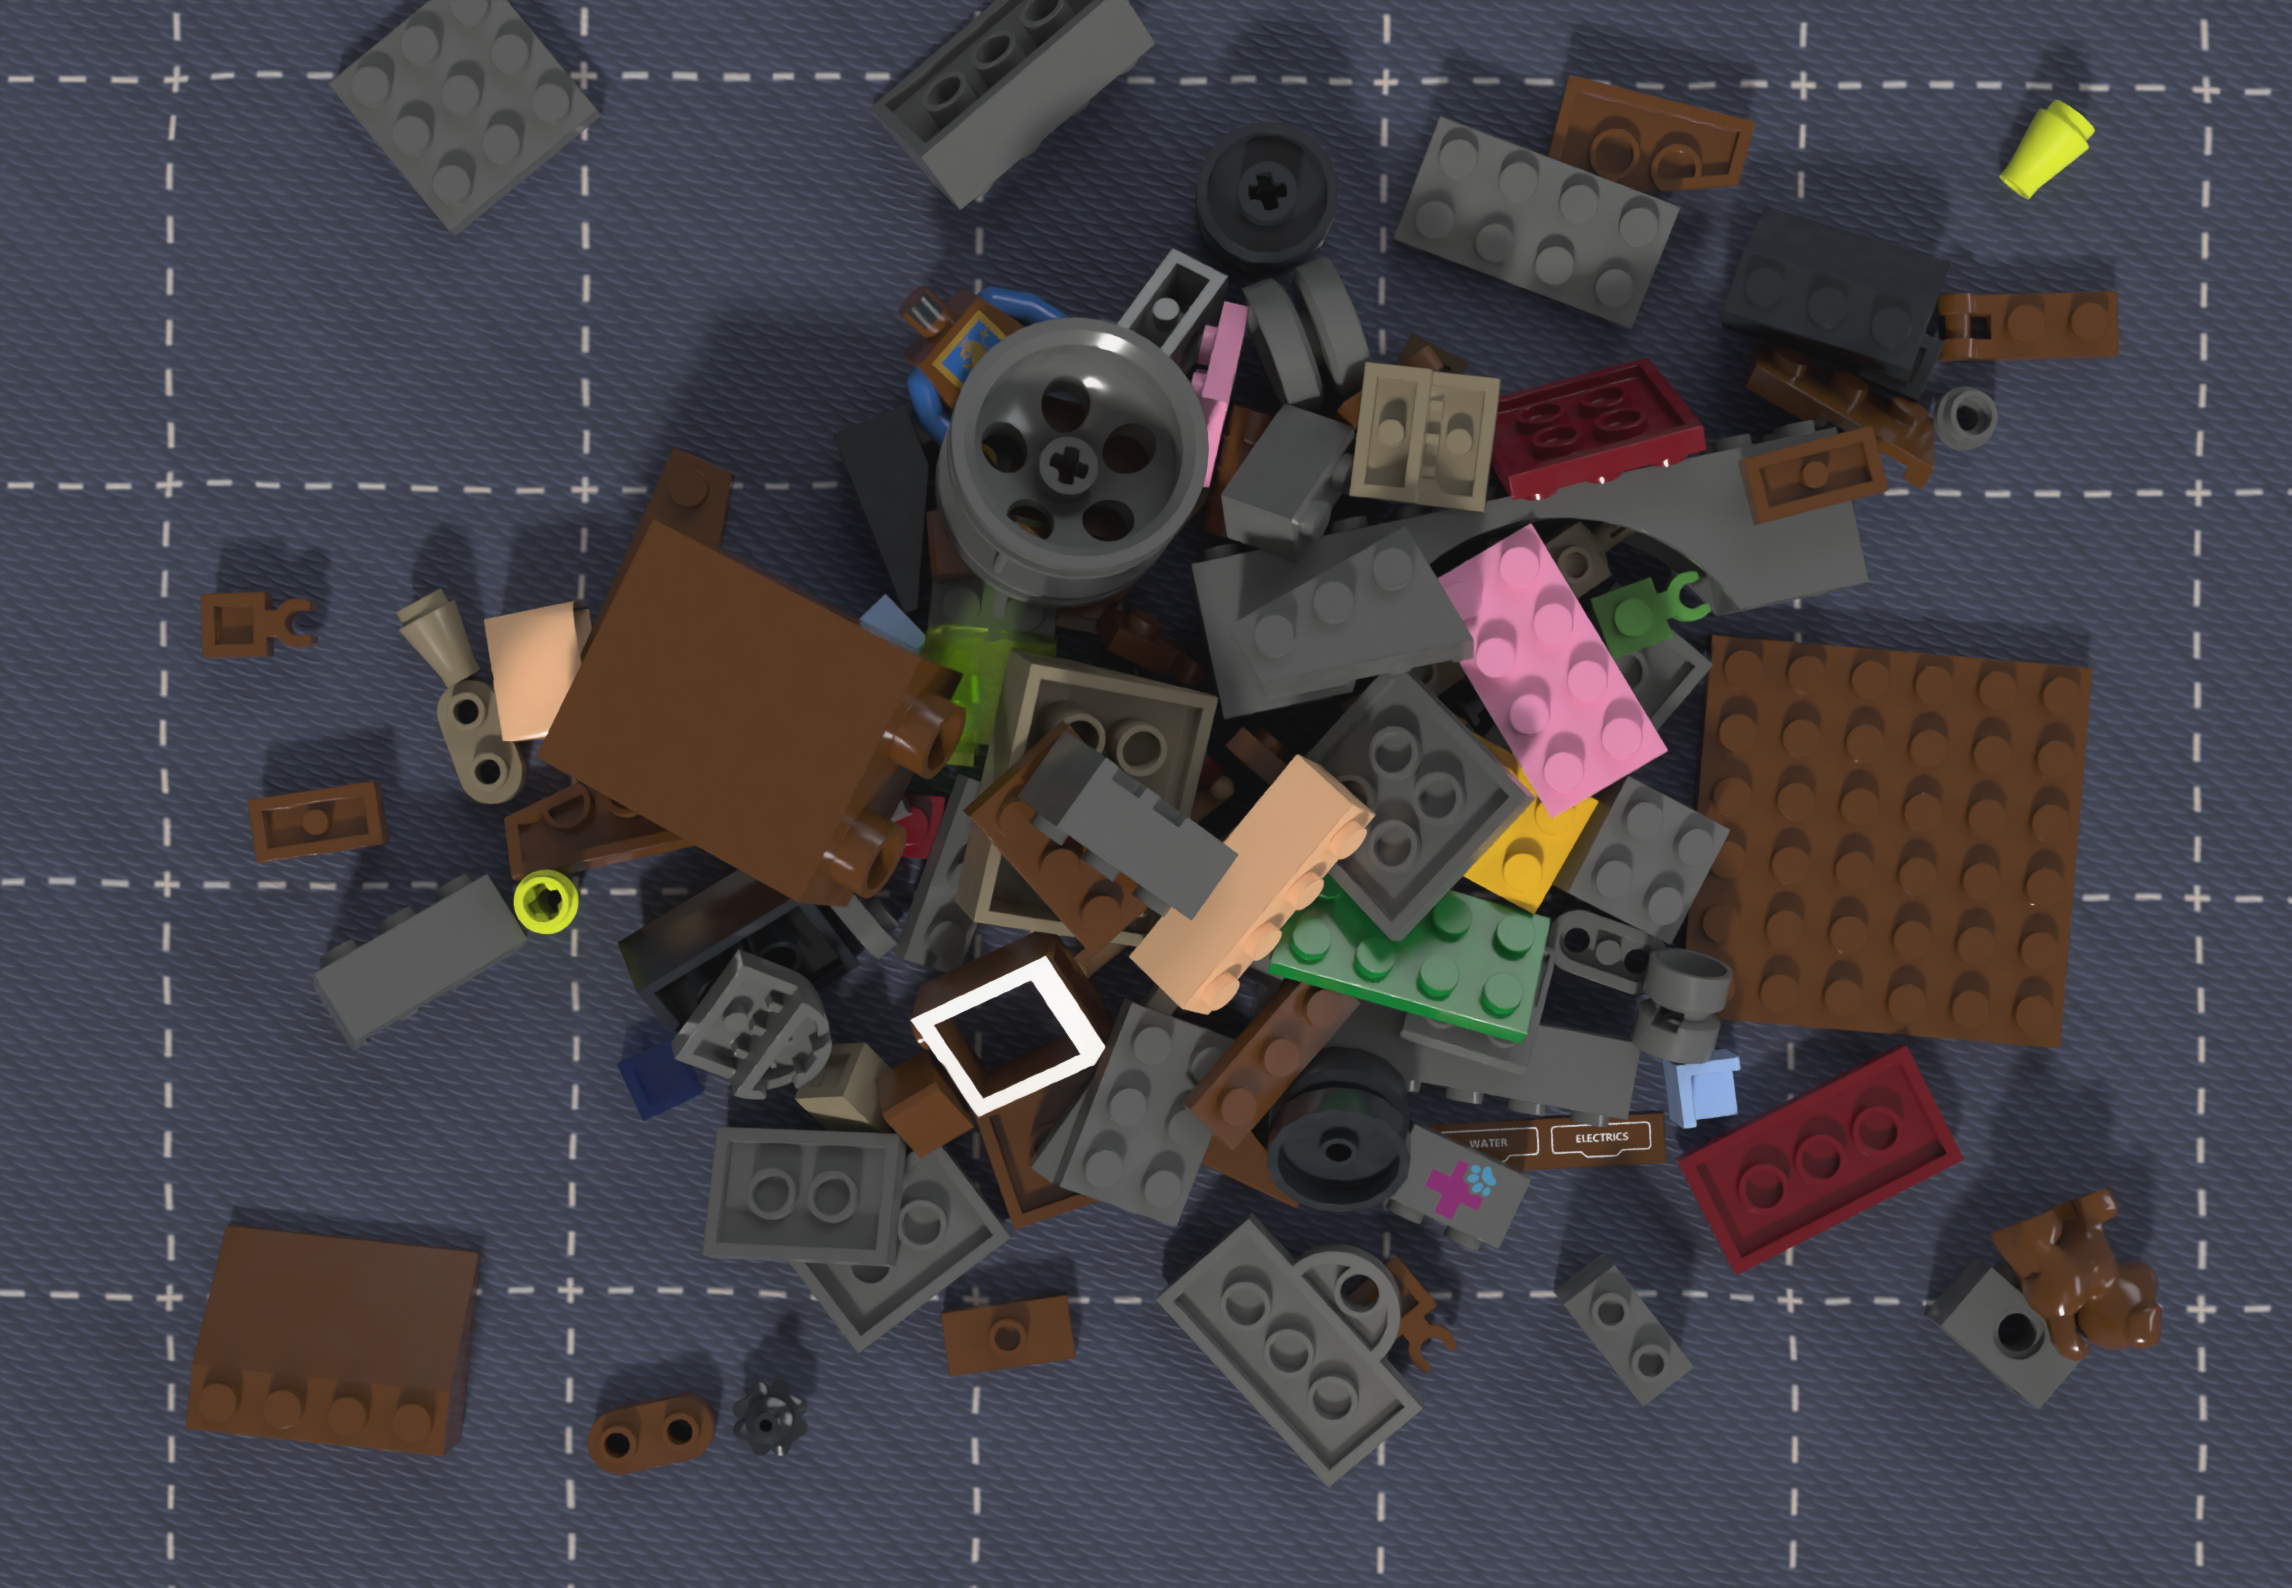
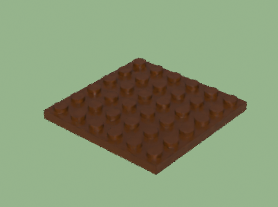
[1681,635,2093,1048]

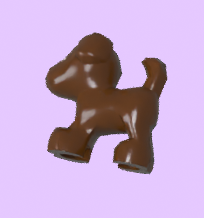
[1989,1186,2162,1361]

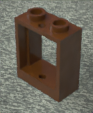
[910,931,1115,1117]

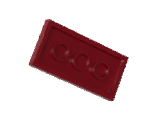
[1674,1044,1964,1275]

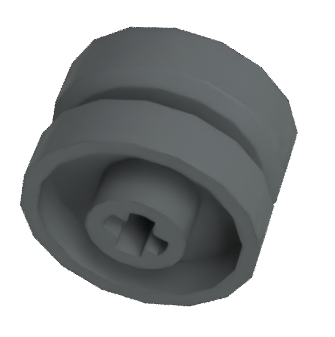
[1240,256,1372,413]

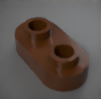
[587,1392,717,1474]

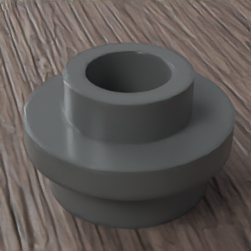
[1933,386,1998,451]

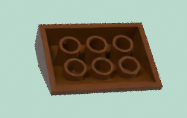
[185,1224,481,1456]

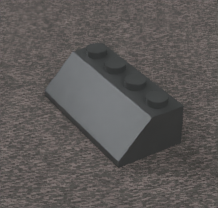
[870,0,1155,210]

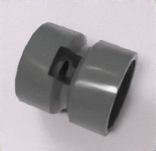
[1630,948,1734,1064]

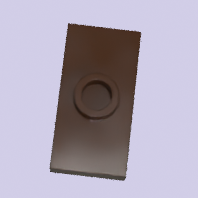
[941,1292,1076,1377]

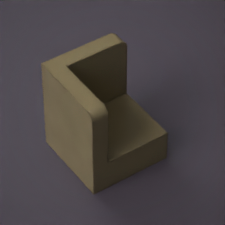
[794,1042,891,1133]

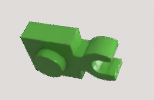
[1586,571,1711,660]

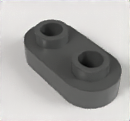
[831,893,901,959]
[1545,907,1667,995]

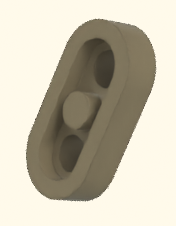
[437,680,528,804]

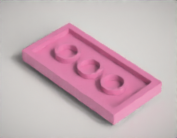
[1438,523,1668,819]

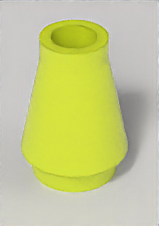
[1999,100,2095,199]
[514,869,579,934]

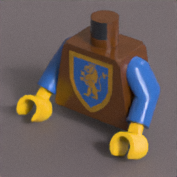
[898,285,1069,470]

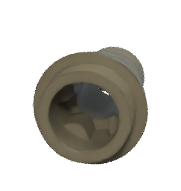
[396,588,481,688]

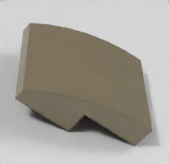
[1349,362,1501,513]

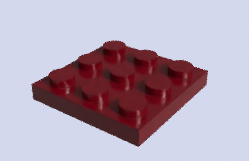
[1491,357,1707,501]

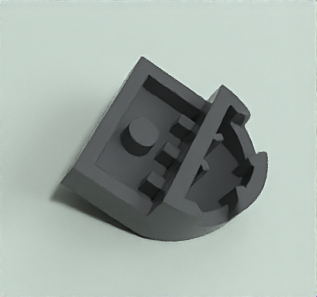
[671,949,832,1100]

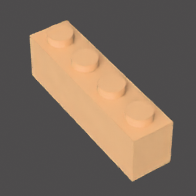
[1129,754,1376,1015]

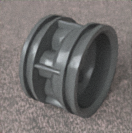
[935,318,1209,608]

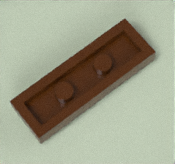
[1181,979,1361,1151]

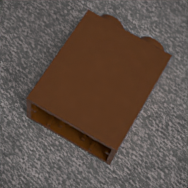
[536,519,966,907]

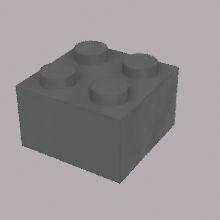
[1552,775,1730,945]

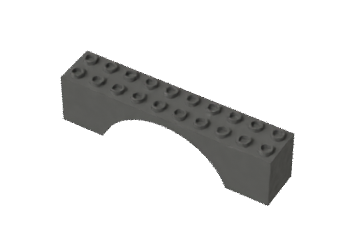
[1189,420,1869,722]

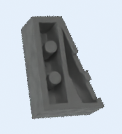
[1229,526,1474,700]
[1017,730,1239,921]
[313,873,528,1052]

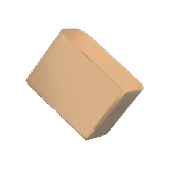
[484,601,592,742]

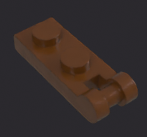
[1937,291,2119,363]

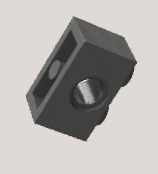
[1117,248,1228,376]
[1553,1253,1694,1407]
[1924,1257,2081,1410]

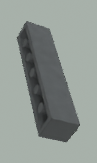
[1248,980,1641,1128]

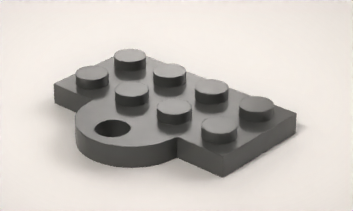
[1156,1212,1424,1488]

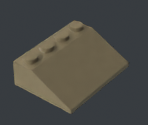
[955,649,1218,947]

